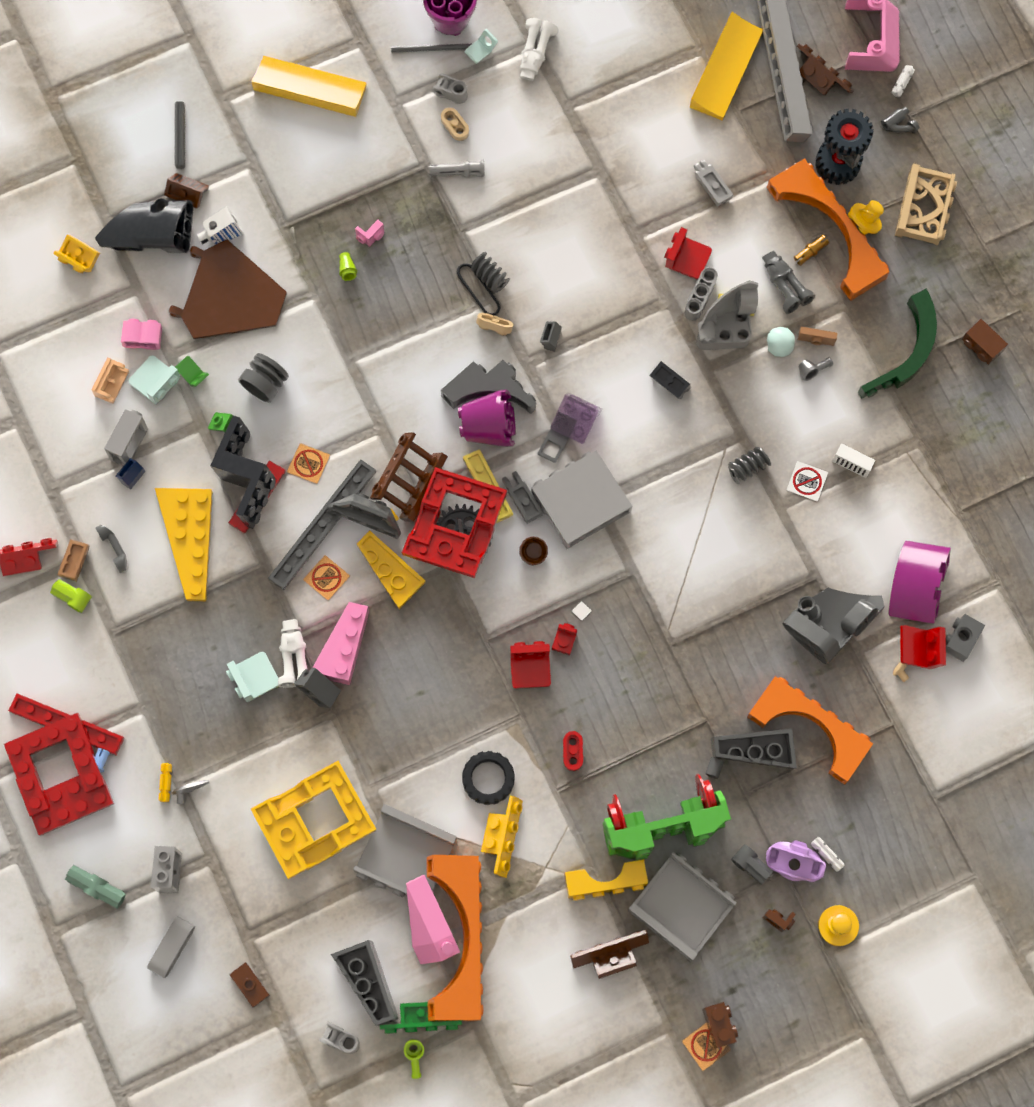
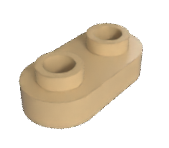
[441,108,469,141]
[476,313,513,335]

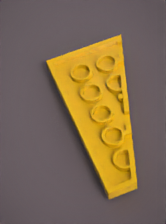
[155,488,213,602]

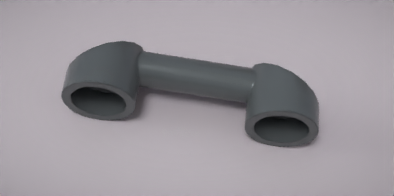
[96,525,127,573]

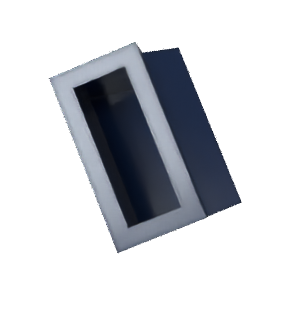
[115,458,145,490]

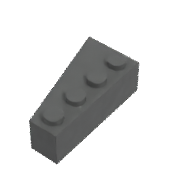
[711,729,797,769]

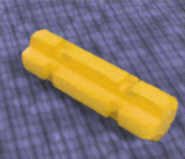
[158,763,172,802]

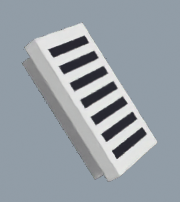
[832,443,875,478]

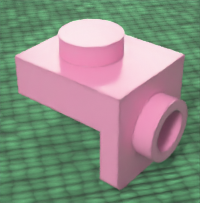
[355,220,384,247]

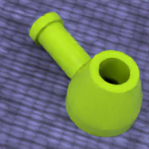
[403,1039,424,1079]

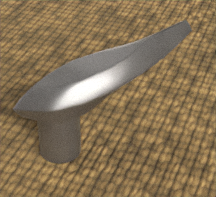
[172,780,209,804]

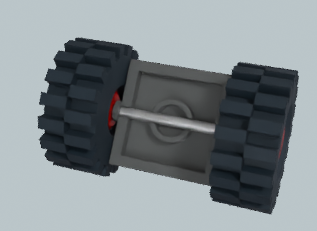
[815,109,873,185]

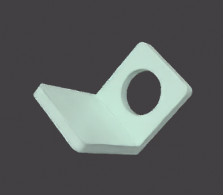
[465,29,498,64]

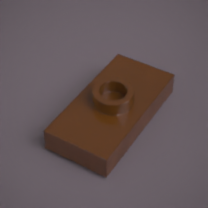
[229,962,270,1008]

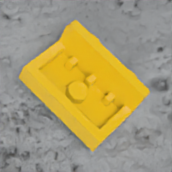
[53,234,100,273]

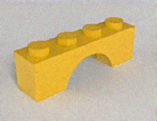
[564,860,648,901]

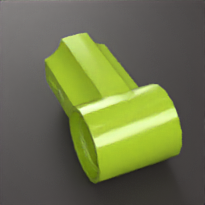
[50,579,92,613]

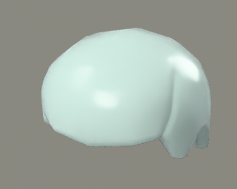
[767,327,795,357]

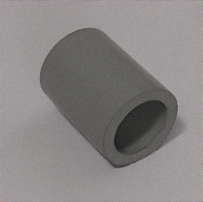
[705,757,724,779]

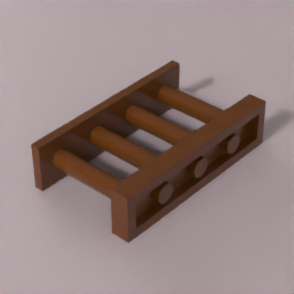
[370,432,448,522]

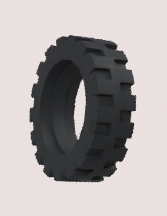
[462,751,515,805]

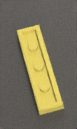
[463,449,513,524]

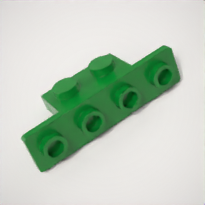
[380,1002,462,1034]

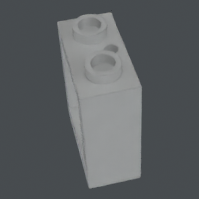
[104,409,148,466]
[151,846,182,893]

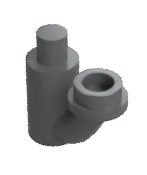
[881,107,920,133]

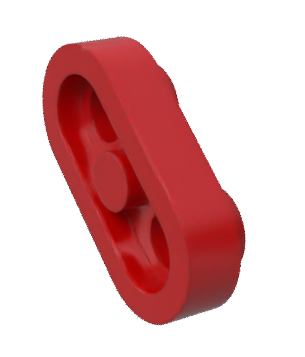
[563,731,583,771]

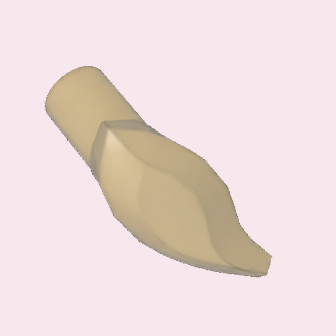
[893,661,909,682]

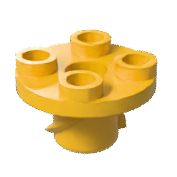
[848,200,884,235]
[818,905,859,946]

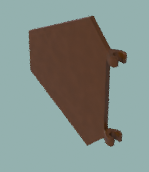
[169,239,287,339]

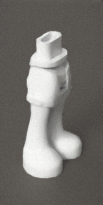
[520,18,559,81]
[278,619,308,688]

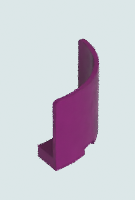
[888,541,951,624]

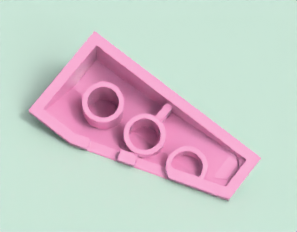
[406,875,460,964]

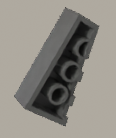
[331,940,399,1026]

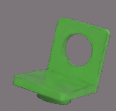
[175,356,209,387]
[208,412,233,433]

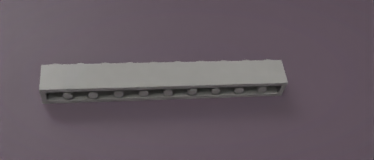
[757,0,812,142]

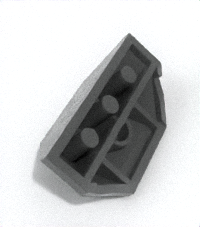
[327,493,401,539]

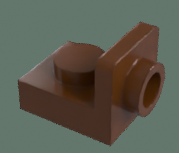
[762,909,796,932]

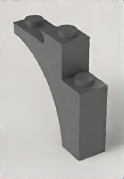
[441,360,536,414]

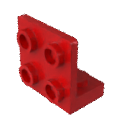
[900,625,946,669]

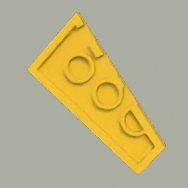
[357,530,426,610]

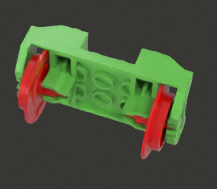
[602,774,731,861]

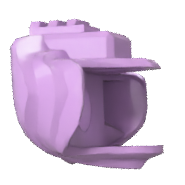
[766,840,826,882]

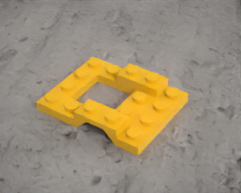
[251,760,376,880]

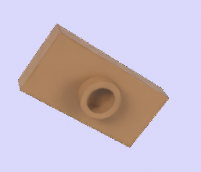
[797,327,838,346]
[57,539,90,582]

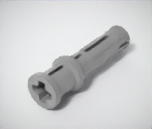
[429,160,485,177]

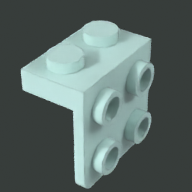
[128,355,180,405]
[226,652,279,702]

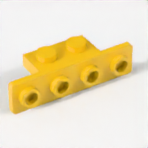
[481,796,523,878]

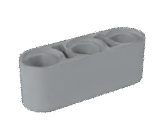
[684,267,718,321]
[147,916,195,978]

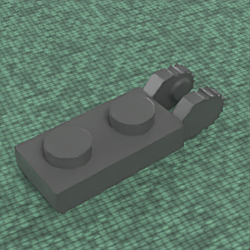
[502,471,544,524]

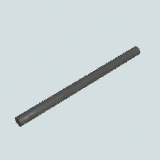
[391,43,473,52]

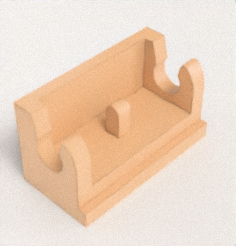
[91,357,129,404]

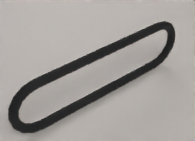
[457,263,500,315]

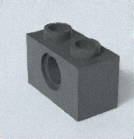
[946,614,985,662]

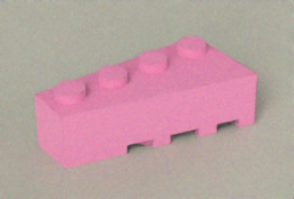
[313,602,369,685]

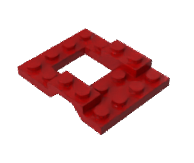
[402,467,507,578]
[4,713,114,836]

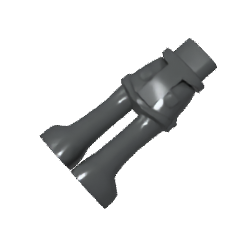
[762,251,815,314]

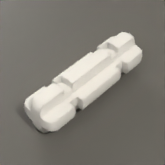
[891,65,915,97]
[811,837,844,872]

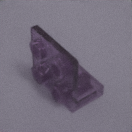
[550,393,602,444]

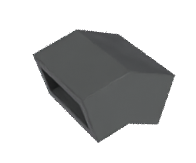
[540,321,562,352]

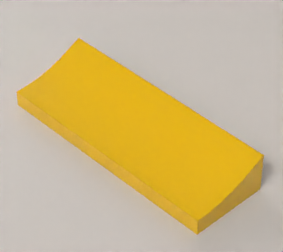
[689,11,763,121]
[251,56,367,117]

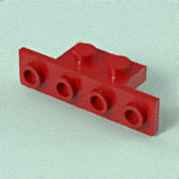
[0,538,58,576]

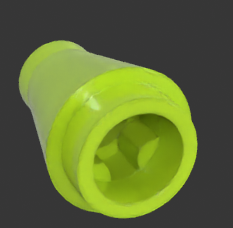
[339,252,358,281]

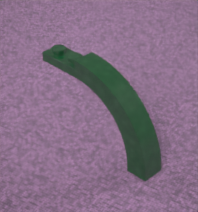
[858,289,937,399]

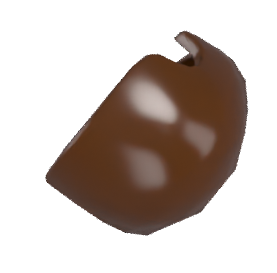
[519,536,548,566]

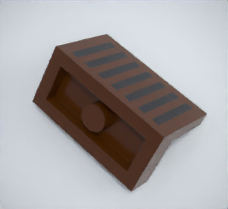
[164,173,209,208]

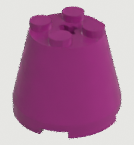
[423,0,477,36]
[458,390,516,447]

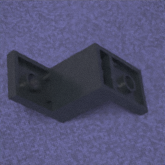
[210,415,276,529]

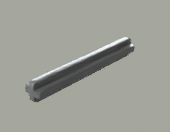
[175,101,185,169]

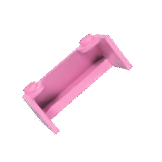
[845,0,899,72]

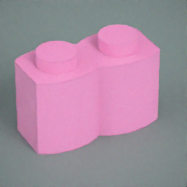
[121,318,162,350]

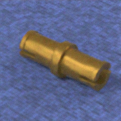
[794,234,829,266]

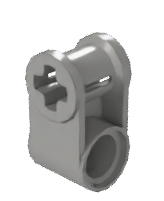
[432,73,468,104]
[319,1022,360,1054]

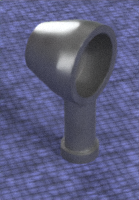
[798,357,833,381]

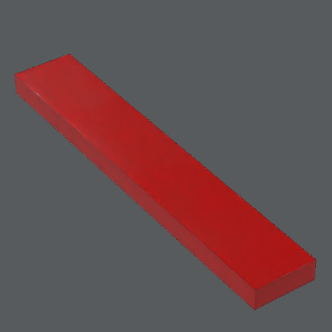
[8,693,125,756]

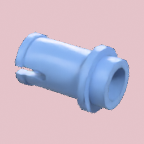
[95,748,110,773]

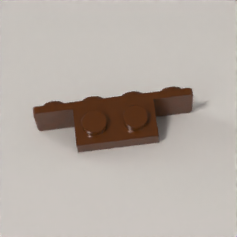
[797,44,854,95]
[570,930,649,979]

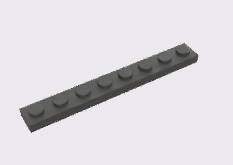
[268,459,376,590]

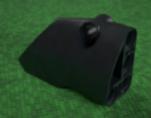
[95,198,193,253]

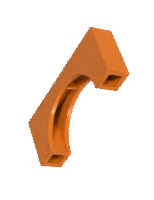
[747,676,874,785]

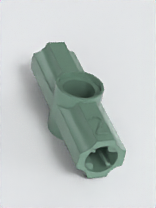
[65,865,126,909]

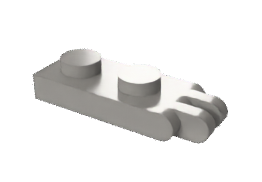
[694,160,733,207]

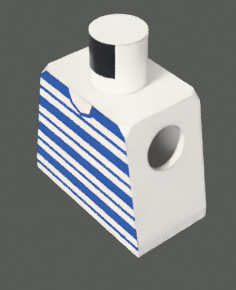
[197,206,244,244]

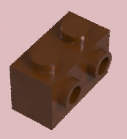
[962,319,1008,365]
[702,1002,738,1049]

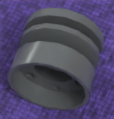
[238,353,289,403]

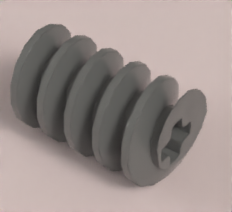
[471,252,510,293]
[728,447,771,484]

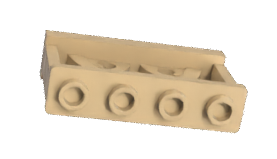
[895,164,957,246]

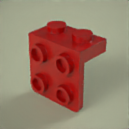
[664,227,712,280]
[510,641,551,689]

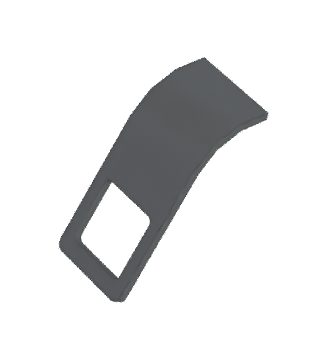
[538,411,577,463]

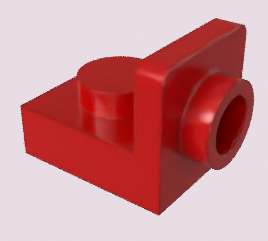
[551,623,577,656]

